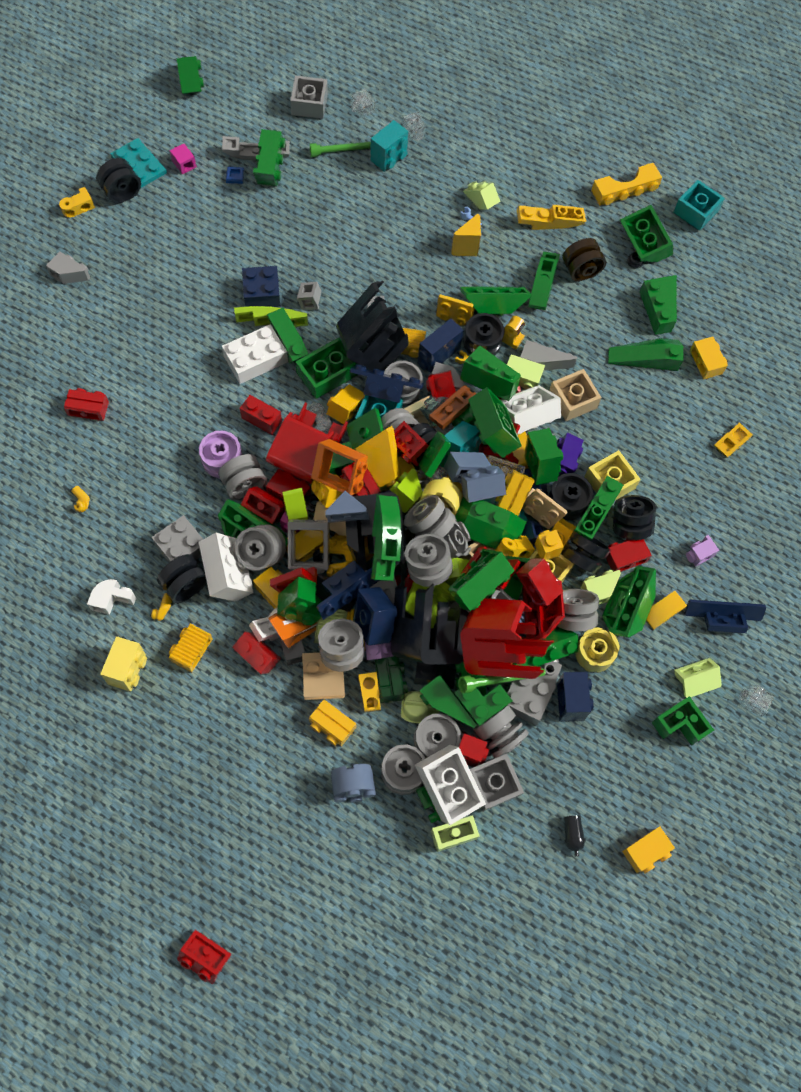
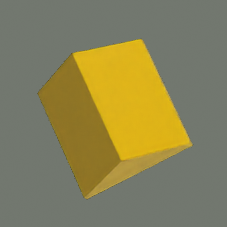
[451,214,481,256]

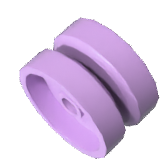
[199,431,242,478]

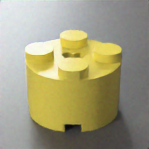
[419,477,463,516]
[575,627,619,672]

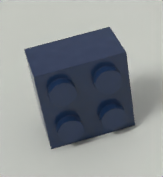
[242,266,281,307]
[353,587,397,646]
[557,672,594,722]

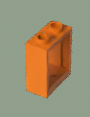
[311,439,368,495]

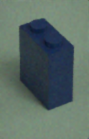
[418,319,463,373]

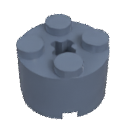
[331,764,376,803]

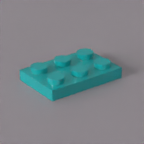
[110,138,167,188]

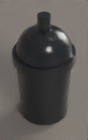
[564,815,586,857]

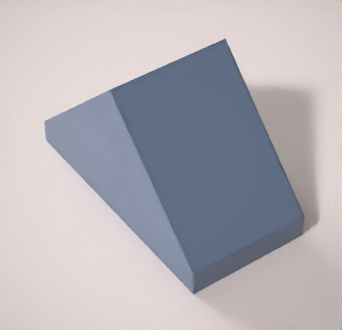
[325,491,369,523]

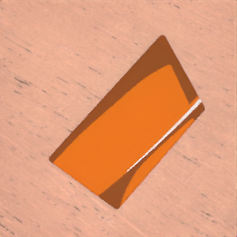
[268,613,317,648]

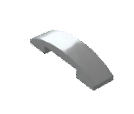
[222,136,289,160]

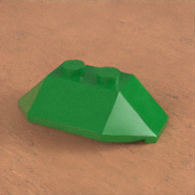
[460,287,531,316]
[455,494,526,549]
[218,499,288,547]
[602,566,656,638]

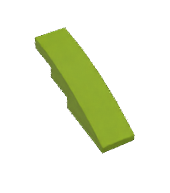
[234,306,308,327]

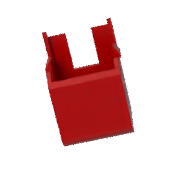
[266,402,348,484]
[460,598,554,679]

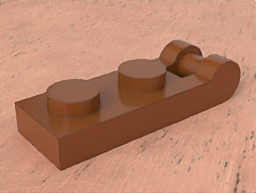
[429,385,477,430]

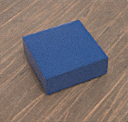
[226,167,244,184]

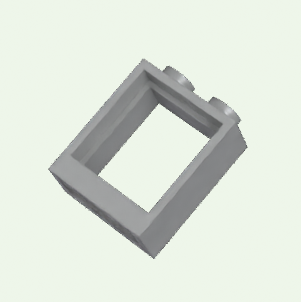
[288,520,330,573]

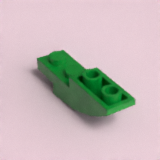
[529,251,560,310]
[574,475,624,541]
[371,495,401,581]

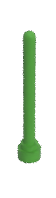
[309,142,371,158]
[458,668,546,693]

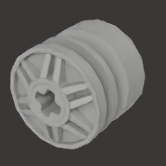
[473,705,529,758]

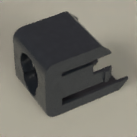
[336,281,409,371]
[345,492,409,582]
[391,580,469,664]

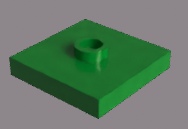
[347,408,384,450]
[418,431,451,478]

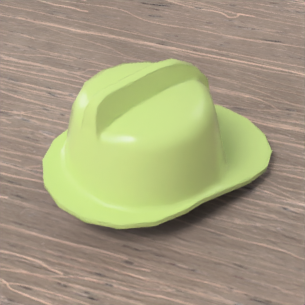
[401,691,440,724]

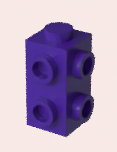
[557,432,584,476]

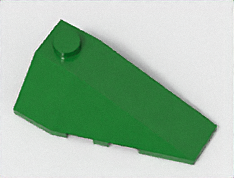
[608,338,683,371]

